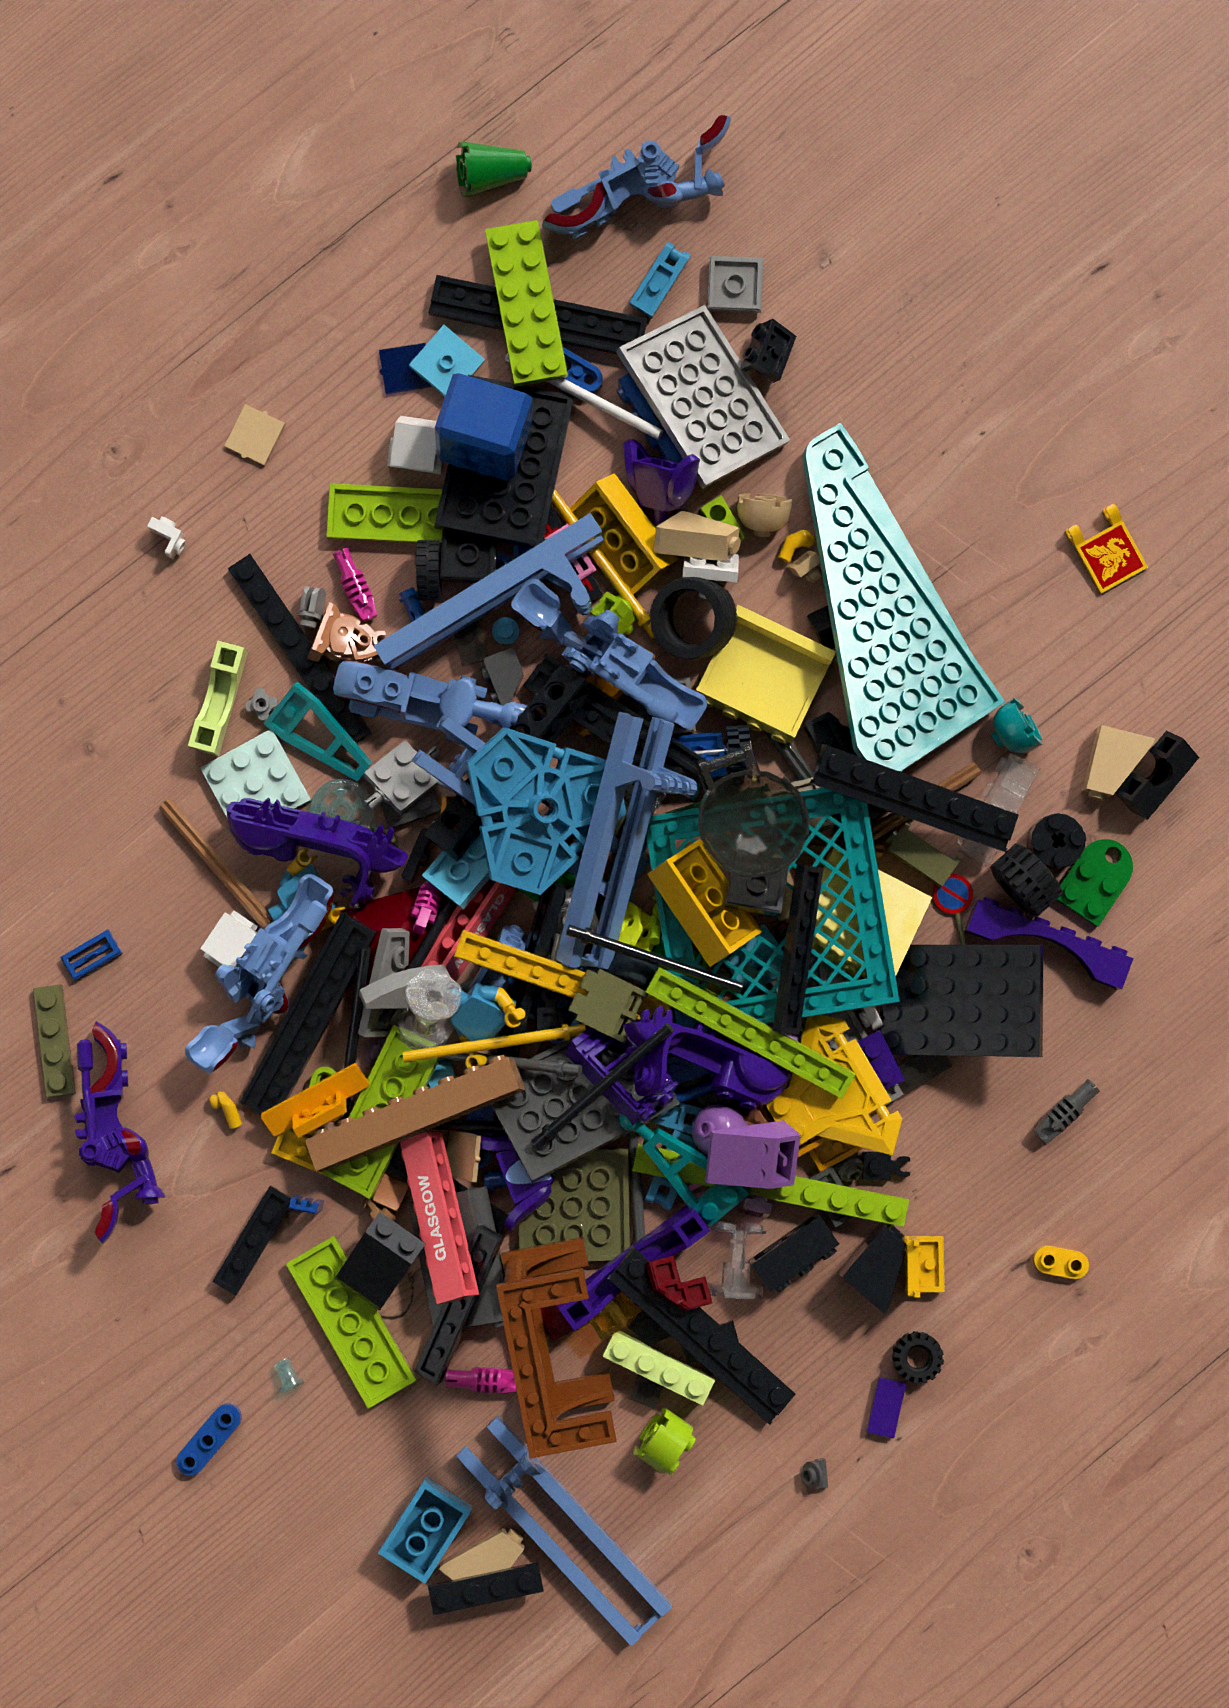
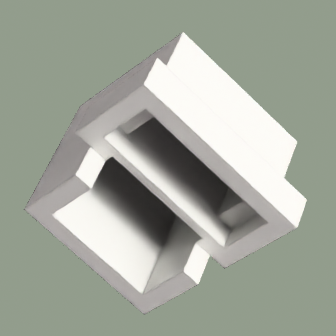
[387,416,443,474]
[200,911,258,967]

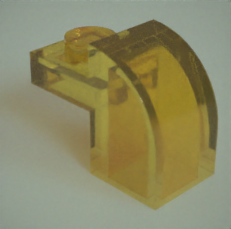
[589,1292,643,1340]

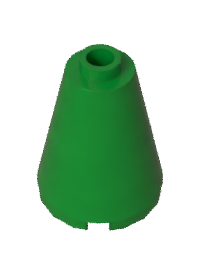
[456,142,532,197]

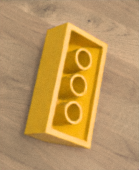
[569,473,679,595]
[647,839,762,967]

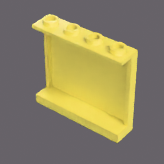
[696,605,836,744]
[812,848,932,978]

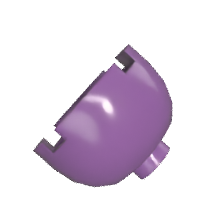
[692,1104,748,1156]

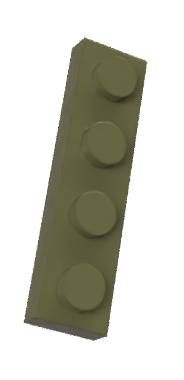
[33,984,76,1097]

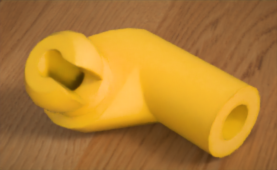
[777,530,815,563]
[209,1091,242,1129]

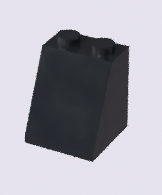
[334,1212,426,1311]
[837,1223,907,1314]

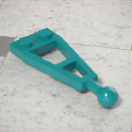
[263,682,373,781]
[619,1114,750,1227]

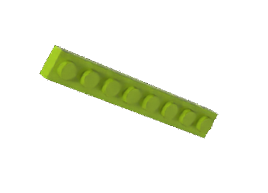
[645,967,855,1099]

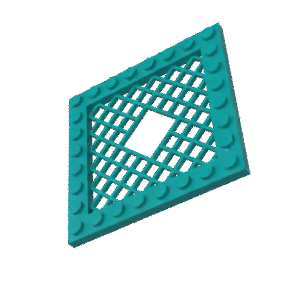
[646,788,900,1033]

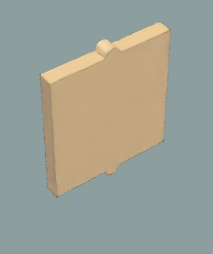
[224,404,285,466]
[446,1131,481,1182]

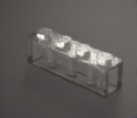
[957,753,1040,866]

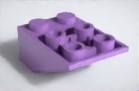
[705,1120,801,1189]

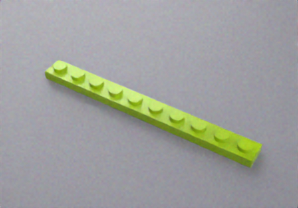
[632,1143,909,1227]

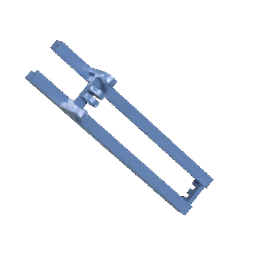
[374,513,604,671]
[555,712,697,969]
[412,715,650,898]
[456,1415,672,1646]

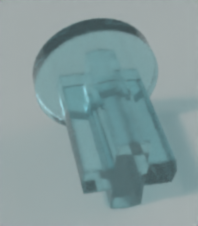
[274,1358,304,1393]

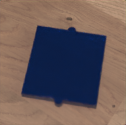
[379,343,432,394]

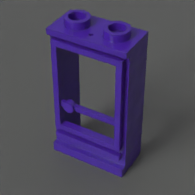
[565,1026,678,1126]

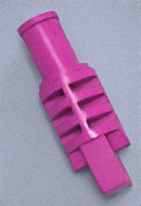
[333,548,377,622]
[411,881,443,935]
[446,1367,517,1393]

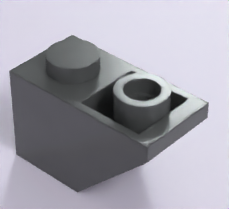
[481,647,524,706]

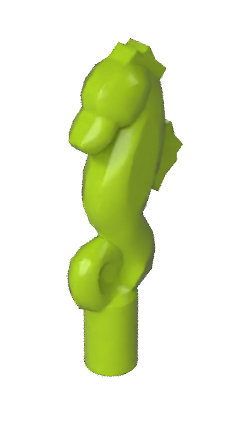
[649,893,662,945]

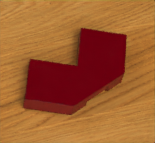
[645,1255,713,1311]

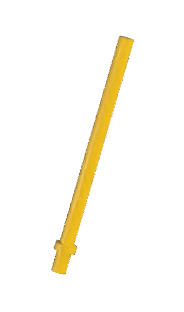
[552,490,655,639]
[402,1024,586,1063]

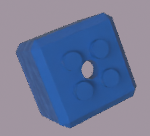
[435,373,533,481]

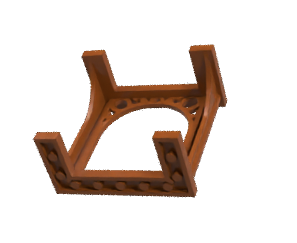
[496,1237,617,1459]

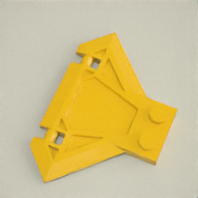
[765,1014,903,1155]

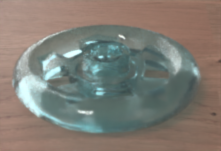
[309,779,375,827]

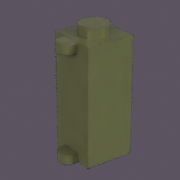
[886,821,961,888]

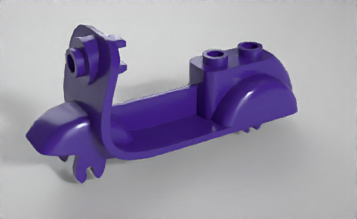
[226,797,408,910]
[622,1006,792,1109]

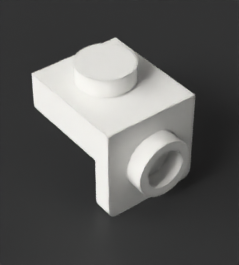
[147,516,186,559]

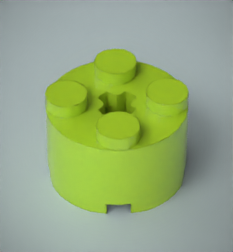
[633,1407,696,1475]

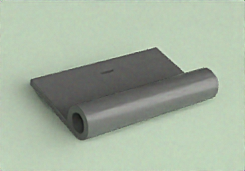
[408,1186,505,1327]

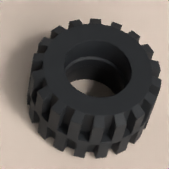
[990,844,1062,917]

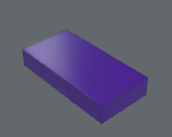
[866,1376,906,1438]

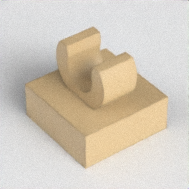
[788,550,822,583]

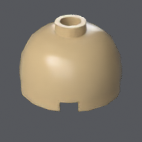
[737,493,792,537]

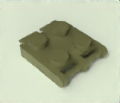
[568,969,649,1044]

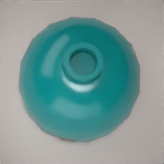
[992,698,1043,754]

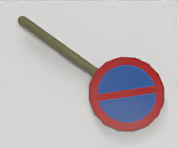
[932,874,973,945]

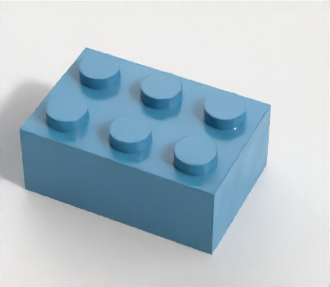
[378,1476,472,1584]

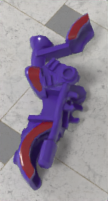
[74,1021,166,1244]

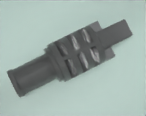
[1033,1079,1100,1143]

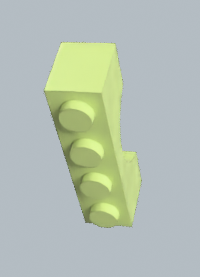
[188,641,248,756]
[603,1328,715,1406]

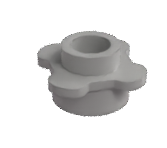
[245,688,278,721]

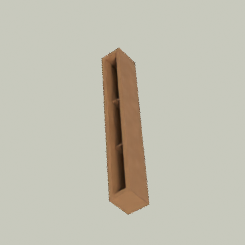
[305,1055,526,1172]

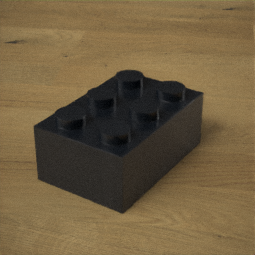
[749,1213,839,1292]

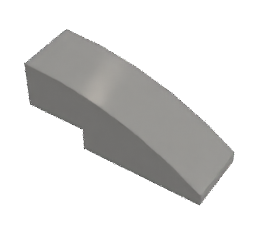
[359,965,451,1009]

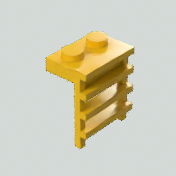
[904,1236,945,1297]

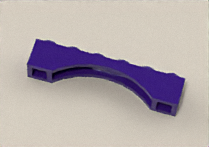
[964,897,1134,990]
[557,1205,710,1331]

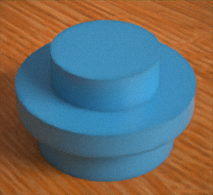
[492,617,519,645]

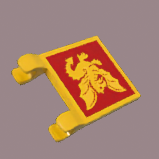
[1065,504,1148,594]

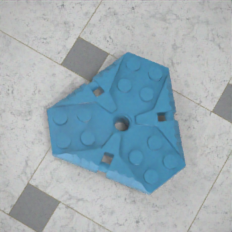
[466,727,627,895]

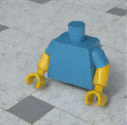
[268,848,346,931]
[445,983,525,1068]

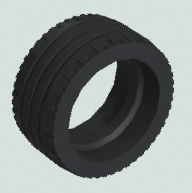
[649,577,737,659]

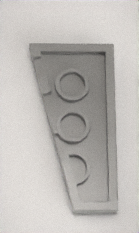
[358,928,410,1037]

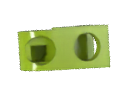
[699,495,745,542]

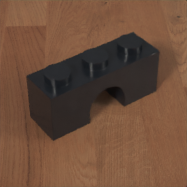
[1115,730,1200,820]

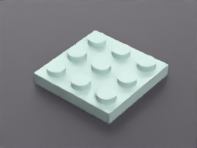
[200,730,312,817]

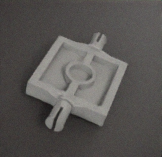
[364,740,441,815]

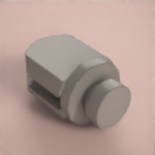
[298,586,326,629]

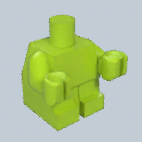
[590,592,635,635]

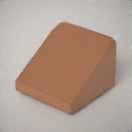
[372,1174,409,1211]

